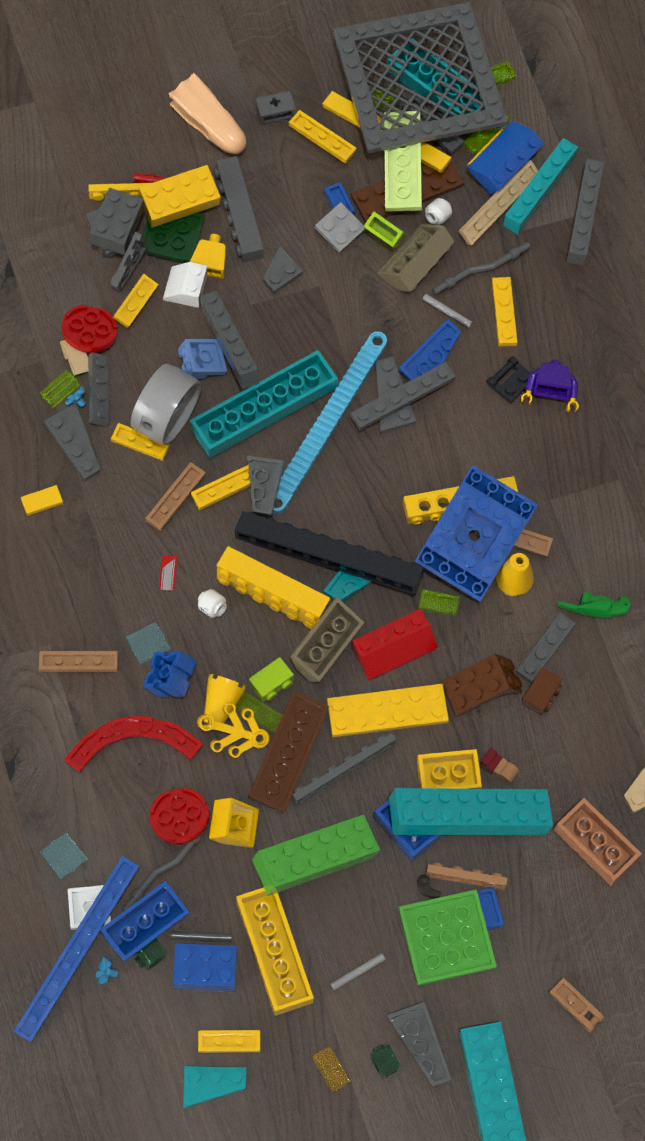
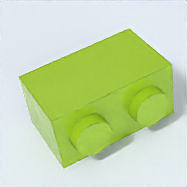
[363,212,406,249]
[248,657,294,703]

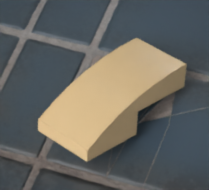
[60,340,89,376]

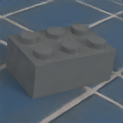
[89,188,144,255]

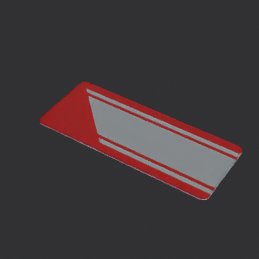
[159,555,177,591]

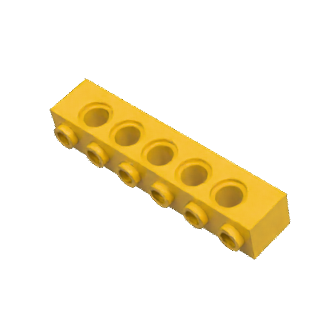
[402,476,519,525]

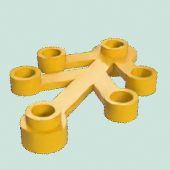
[197,702,269,758]

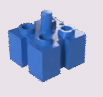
[143,651,197,697]

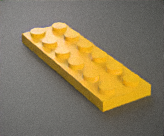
[327,684,449,738]

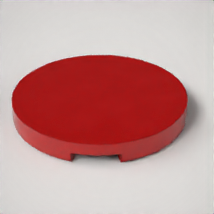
[61,305,117,353]
[150,787,210,844]

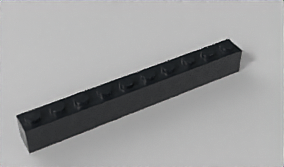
[235,511,423,595]

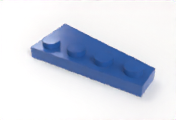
[398,319,461,381]

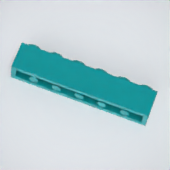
[503,138,578,235]

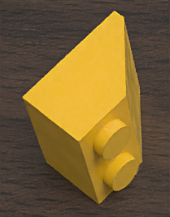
[209,798,259,848]

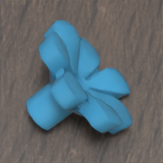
[65,386,86,408]
[95,957,118,984]

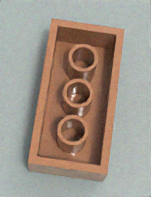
[554,798,642,886]

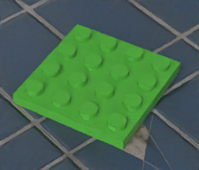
[398,889,497,986]

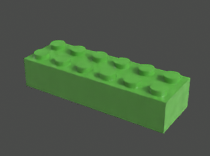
[252,815,380,896]

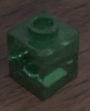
[134,939,167,971]
[370,1045,401,1080]

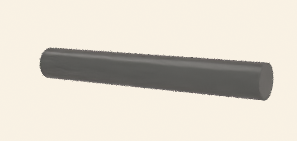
[171,931,232,942]

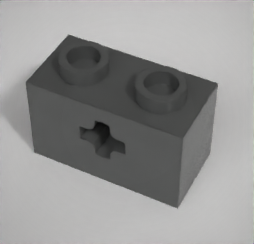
[255,91,296,126]

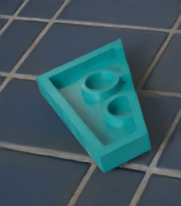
[323,571,372,602]
[183,1066,246,1109]

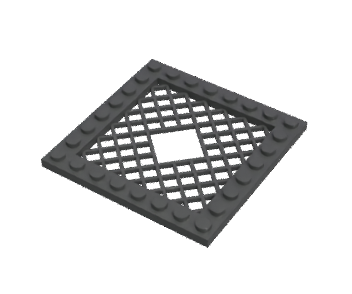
[333,2,508,153]

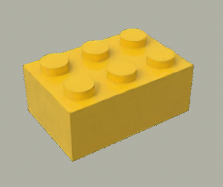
[416,749,482,789]

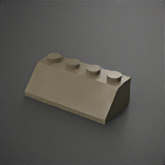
[377,224,455,292]
[290,597,364,682]

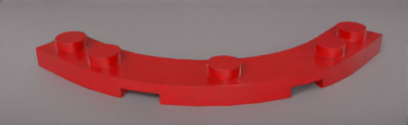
[64,716,203,773]

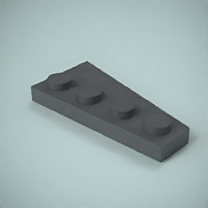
[375,357,416,434]
[44,403,100,482]
[386,1002,452,1087]

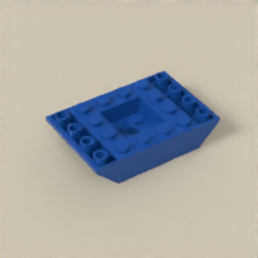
[414,465,538,602]

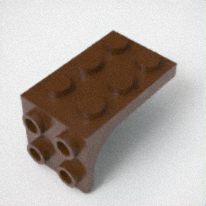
[442,653,522,717]

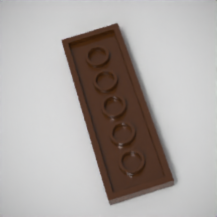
[351,155,464,223]
[248,691,329,813]

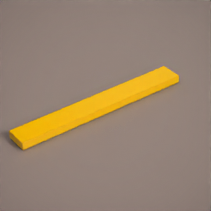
[322,91,451,173]

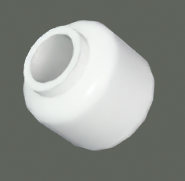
[425,198,452,225]
[198,589,227,618]

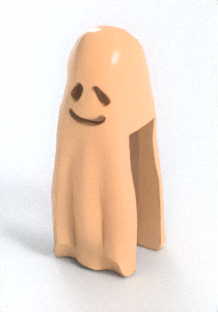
[169,73,246,155]

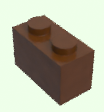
[521,667,563,716]

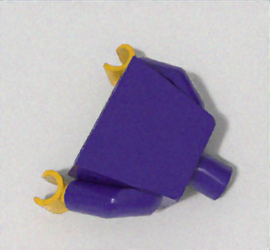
[521,360,579,412]

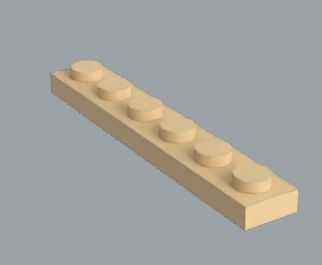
[459,160,538,245]

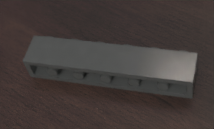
[213,156,264,262]
[566,159,604,266]
[199,291,260,389]

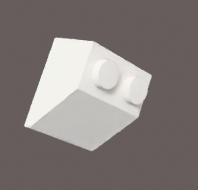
[163,262,207,308]

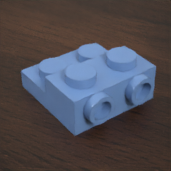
[178,339,227,379]

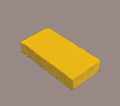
[21,485,63,516]

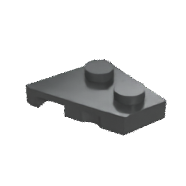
[263,247,303,294]

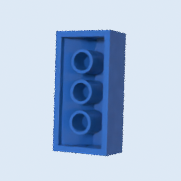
[467,121,544,195]
[100,881,190,962]

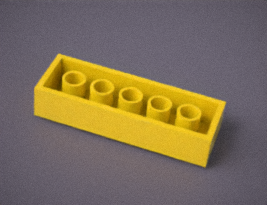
[217,546,330,629]
[236,888,314,1016]

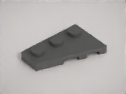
[111,232,148,293]
[247,455,284,516]

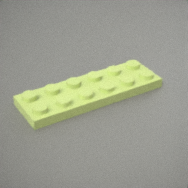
[384,111,422,212]

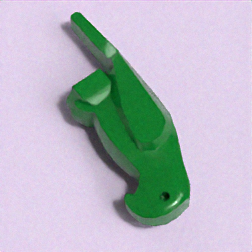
[557,592,631,619]

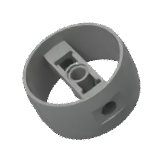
[130,363,201,445]

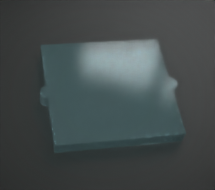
[126,622,171,665]
[40,832,87,880]

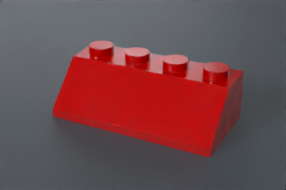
[351,609,438,681]

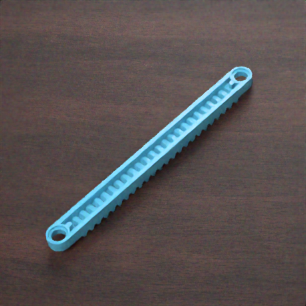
[273,332,387,514]

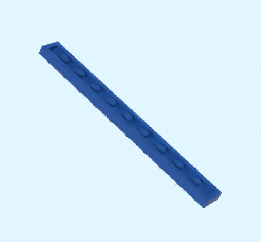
[13,856,140,1043]

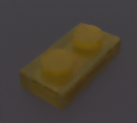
[312,1046,350,1093]

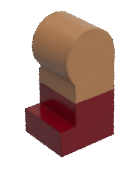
[479,748,519,784]

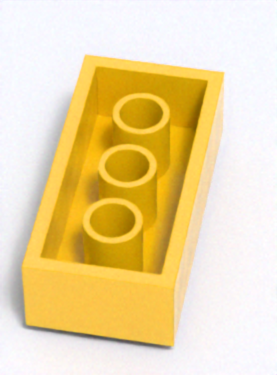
[138,165,221,228]

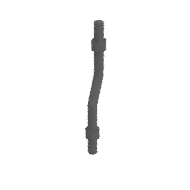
[432,242,530,294]
[122,824,210,911]

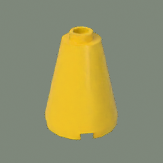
[496,553,534,596]
[203,674,246,731]

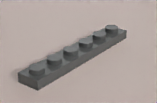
[350,362,456,431]
[292,733,396,806]

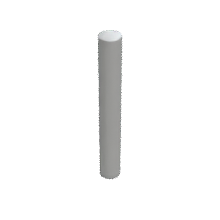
[423,294,473,328]
[329,953,385,991]

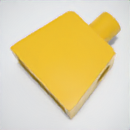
[190,234,226,279]

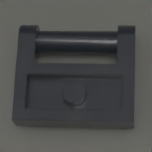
[486,356,531,404]

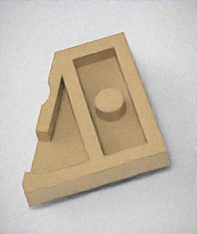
[623,767,645,814]

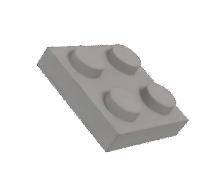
[314,202,366,253]

